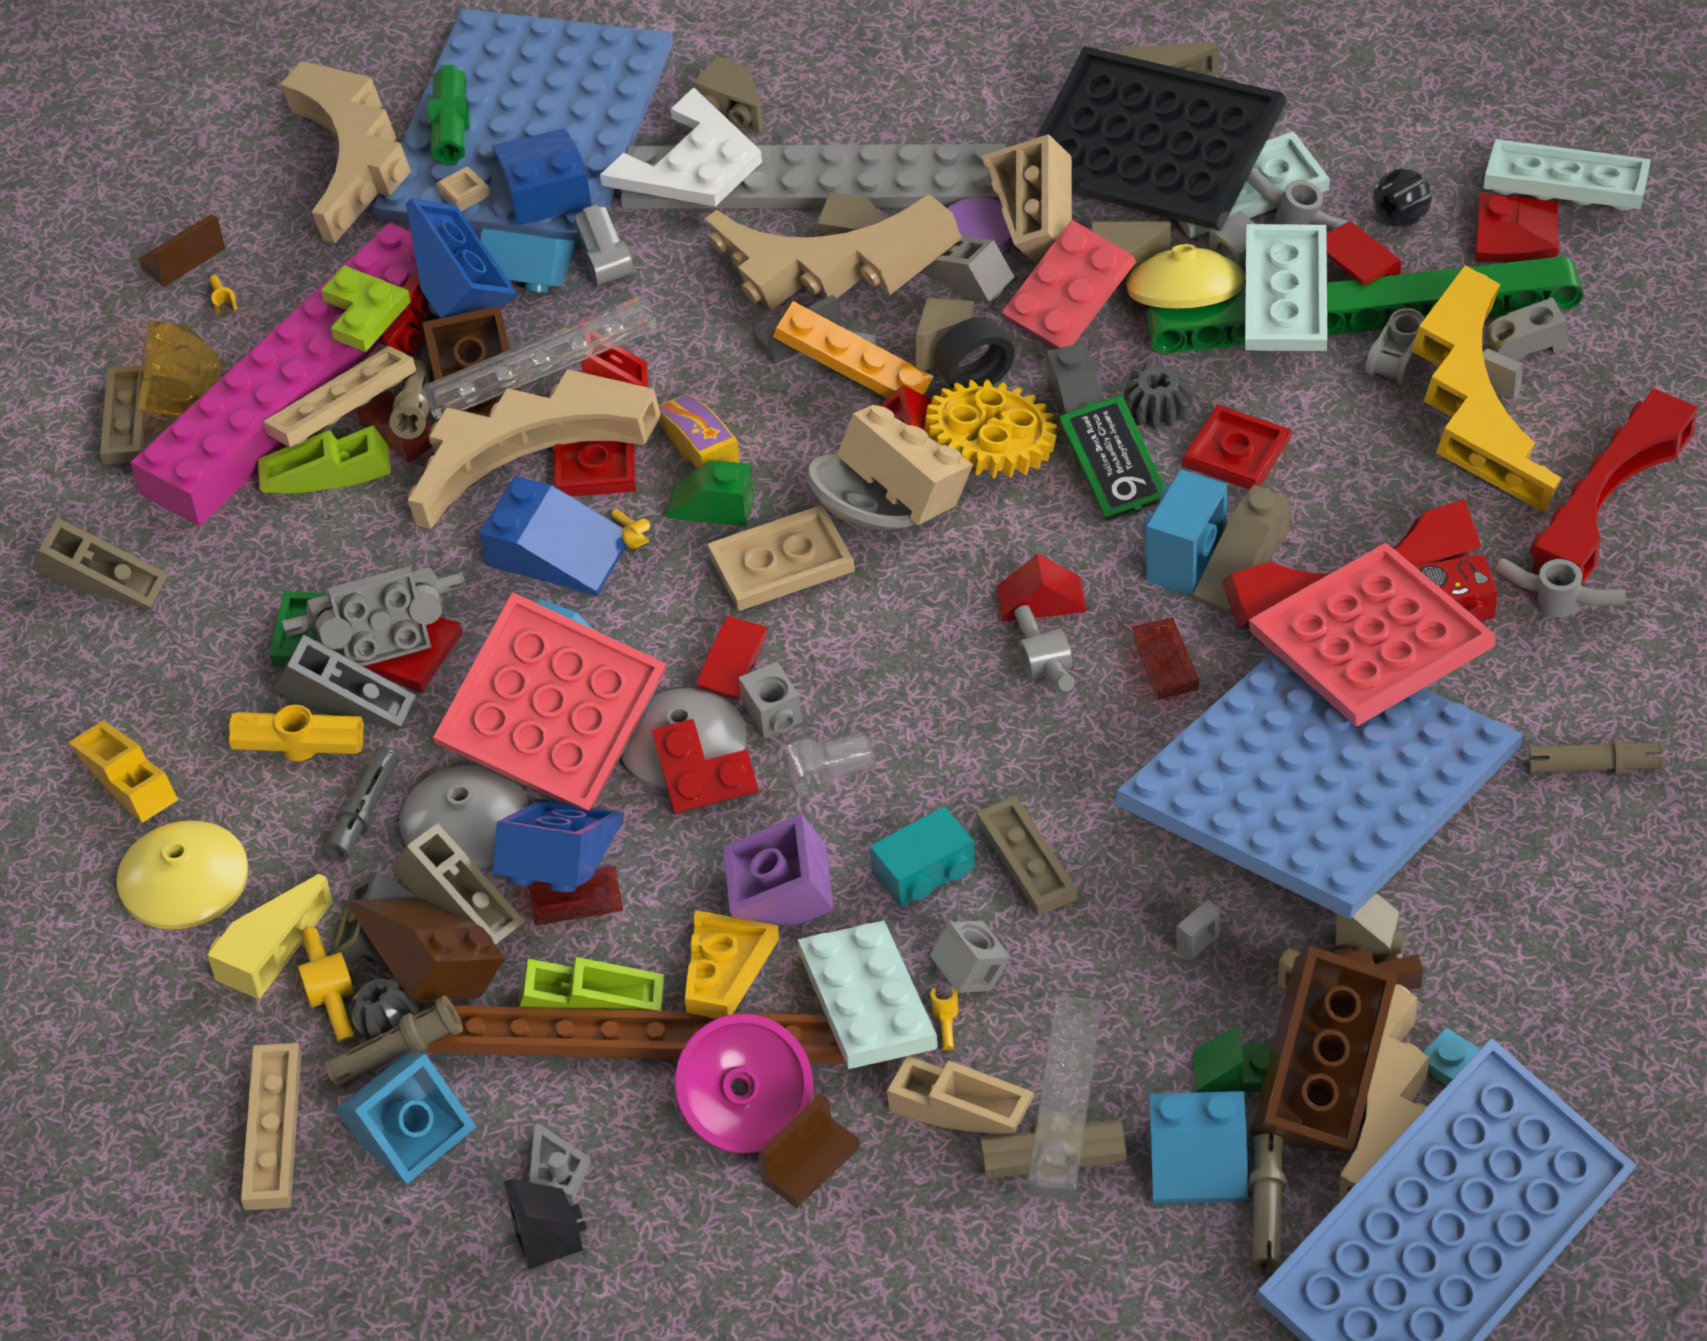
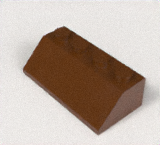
[1250,946,1398,1153]

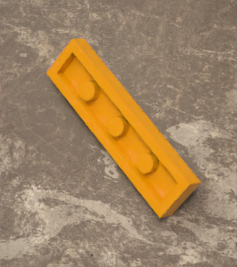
[773,301,934,398]

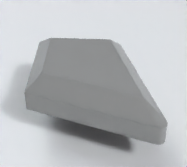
[529,1124,591,1201]

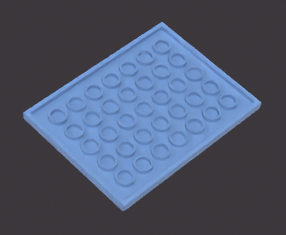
[372,9,673,244]
[1115,652,1523,919]

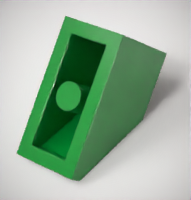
[666,460,755,526]

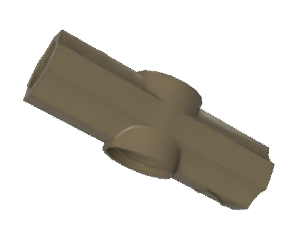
[980,1118,1126,1180]

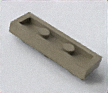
[100,365,150,465]
[977,796,1078,916]

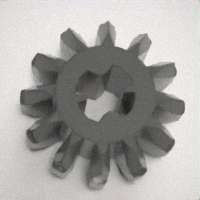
[1124,361,1193,429]

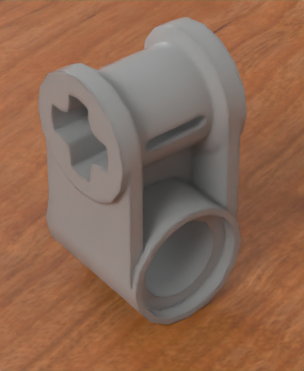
[1365,308,1425,386]

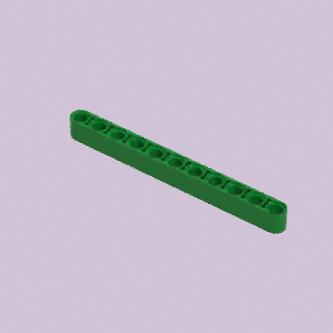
[1146,257,1584,354]

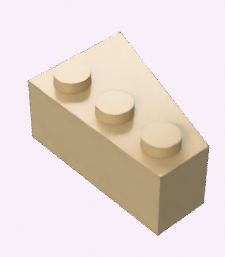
[981,134,1072,265]
[837,405,973,525]

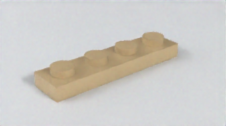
[263,346,416,447]
[241,1043,302,1210]

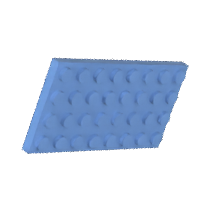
[1253,1038,1637,1341]

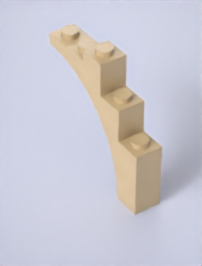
[280,61,411,243]
[705,194,962,311]
[408,369,661,529]
[1278,948,1429,1201]

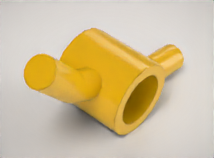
[298,927,355,1043]

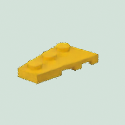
[685,910,779,1019]

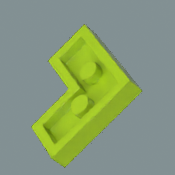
[321,265,411,352]

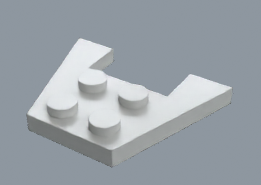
[600,88,762,207]

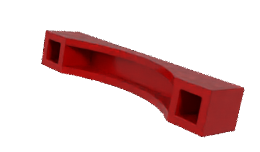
[1530,388,1698,586]
[1222,499,1482,628]

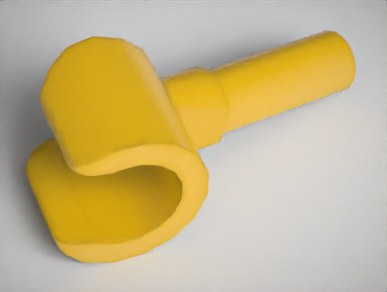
[209,275,237,316]
[611,509,650,549]
[930,986,959,1051]

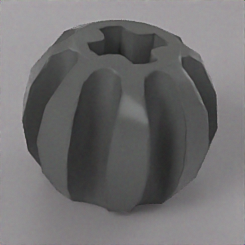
[350,976,419,1041]

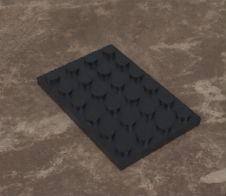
[1036,46,1287,231]

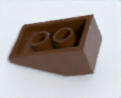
[422,306,520,417]
[348,898,505,1001]

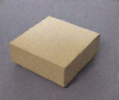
[436,166,490,211]

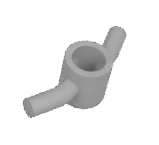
[1246,169,1357,231]
[1495,558,1625,618]
[1014,605,1075,691]

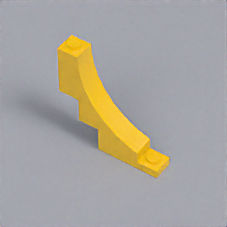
[1411,265,1562,512]

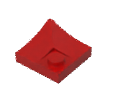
[1474,192,1559,263]

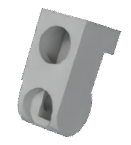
[1485,298,1569,361]

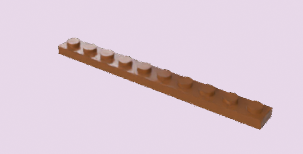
[428,1005,883,1065]

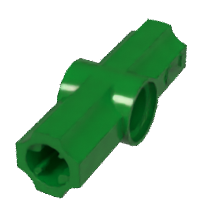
[428,65,470,165]

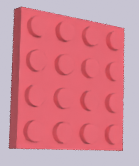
[1249,543,1495,727]
[433,592,666,813]

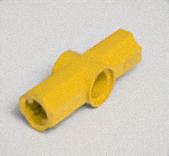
[229,705,364,761]

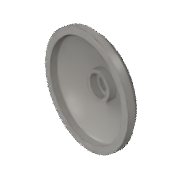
[806,454,915,531]
[620,688,747,792]
[399,765,529,869]

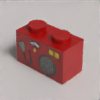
[1415,554,1498,622]

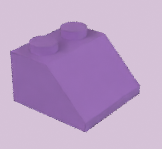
[723,814,834,926]

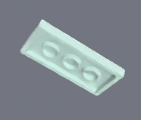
[1177,131,1330,239]
[1483,139,1651,210]
[1245,224,1327,351]
[798,921,937,1069]

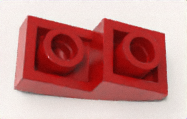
[383,270,432,357]
[697,615,768,701]

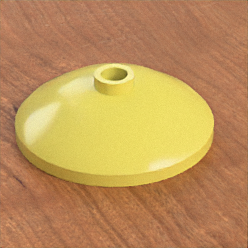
[1126,244,1246,308]
[116,821,248,929]

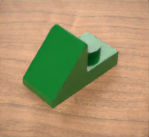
[1193,1025,1273,1093]

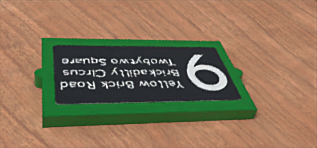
[1059,395,1164,520]

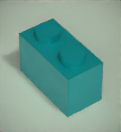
[870,806,975,907]

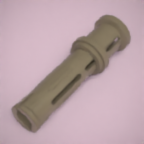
[389,360,433,439]
[325,996,463,1087]

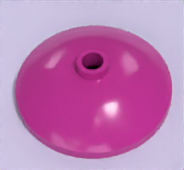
[674,1014,813,1154]

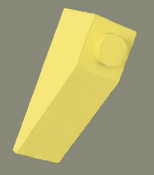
[207,874,333,999]

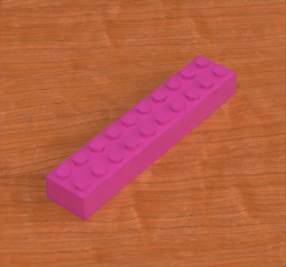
[130,223,418,526]

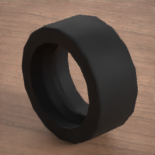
[934,317,1015,390]

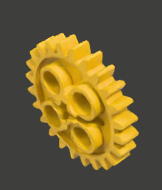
[924,380,1057,478]

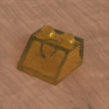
[137,320,222,416]

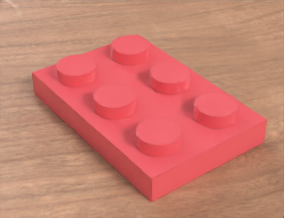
[1001,220,1136,349]

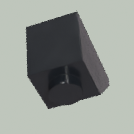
[503,1179,587,1270]

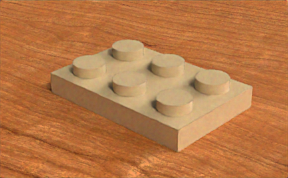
[707,504,855,611]

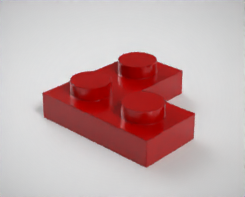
[651,718,759,815]

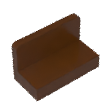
[139,214,225,287]
[759,1094,860,1208]

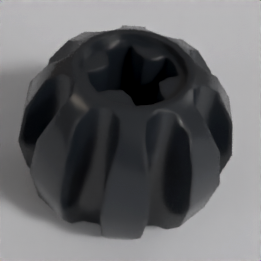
[1373,168,1432,228]

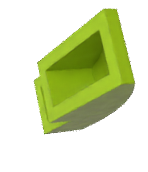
[258,426,391,494]
[517,957,664,1011]

